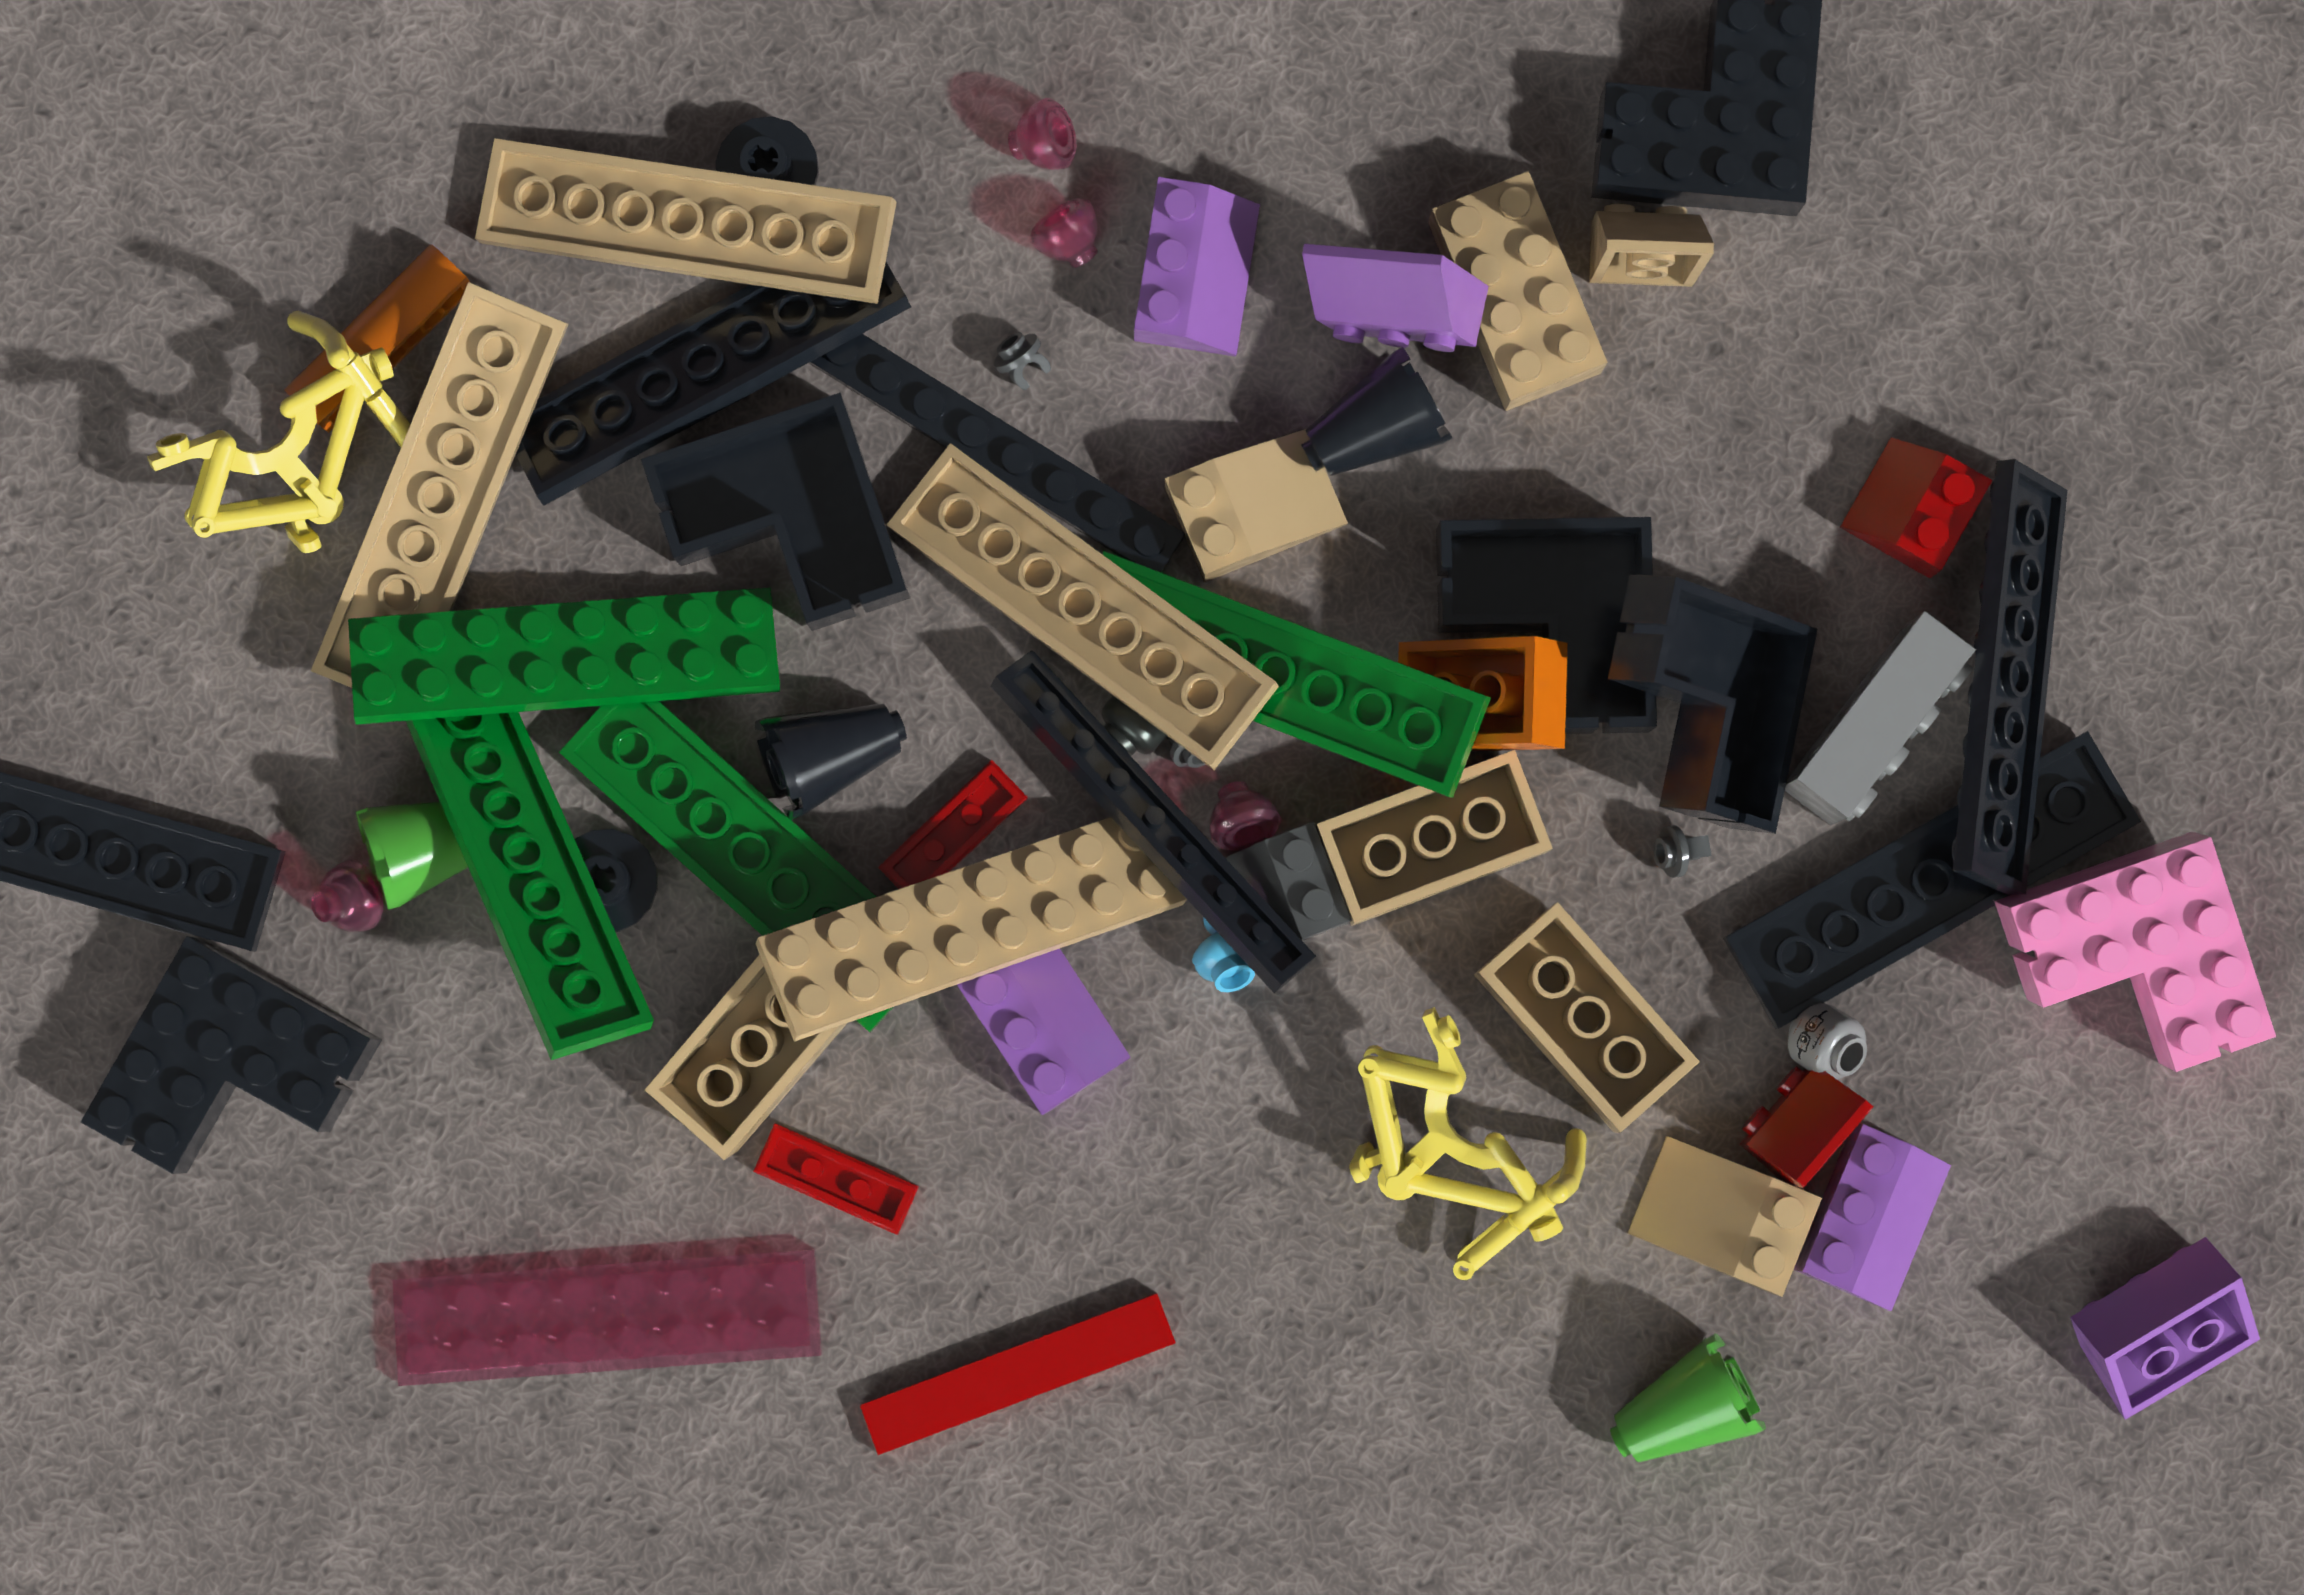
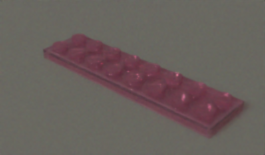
[392,1249,822,1386]

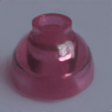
[1008,98,1077,170]
[1029,198,1098,268]
[1209,782,1281,851]
[311,860,383,932]

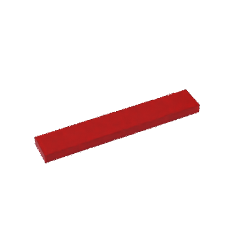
[860,1293,1176,1455]

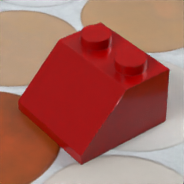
[1840,437,1993,578]
[1740,1066,1874,1188]

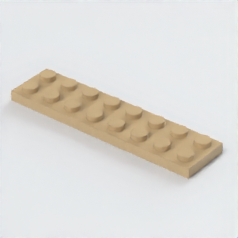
[475,138,897,304]
[311,282,568,688]
[887,443,1279,770]
[755,817,1187,1042]

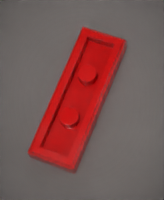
[878,760,1028,889]
[753,1123,920,1235]

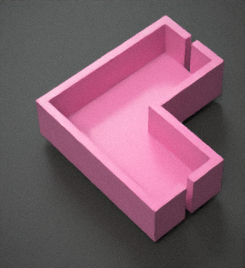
[1994,832,2276,1072]

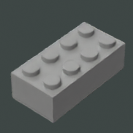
[1785,611,1976,826]

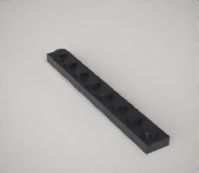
[809,334,1185,573]
[990,650,1316,994]

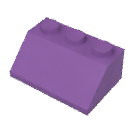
[1134,177,1260,357]
[1302,244,1489,352]
[957,949,1131,1115]
[1794,1124,1951,1311]
[2070,1237,2260,1420]

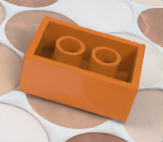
[1398,636,1568,751]

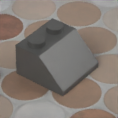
[1225,822,1352,941]

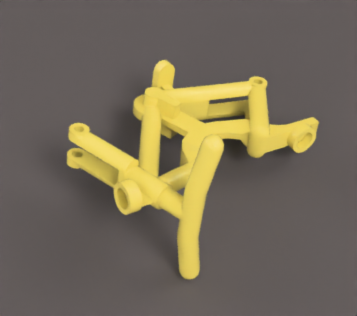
[147,311,410,553]
[1349,1007,1587,1280]

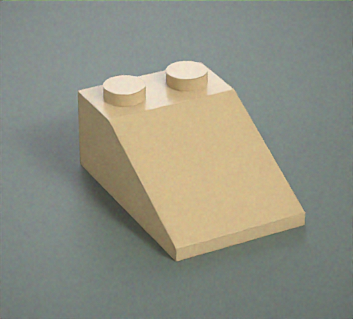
[1589,204,1714,287]
[1165,429,1348,583]
[1627,1136,1822,1297]

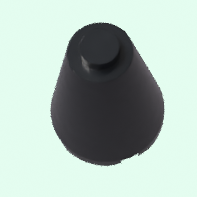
[1301,347,1453,476]
[755,704,907,820]

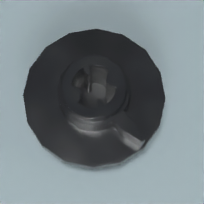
[715,116,819,185]
[575,829,658,932]

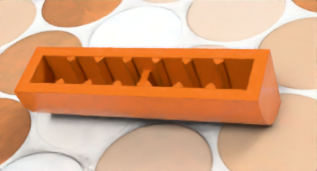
[284,244,471,433]

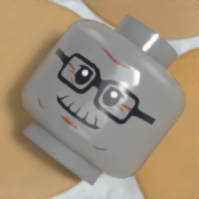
[1787,1003,1867,1080]

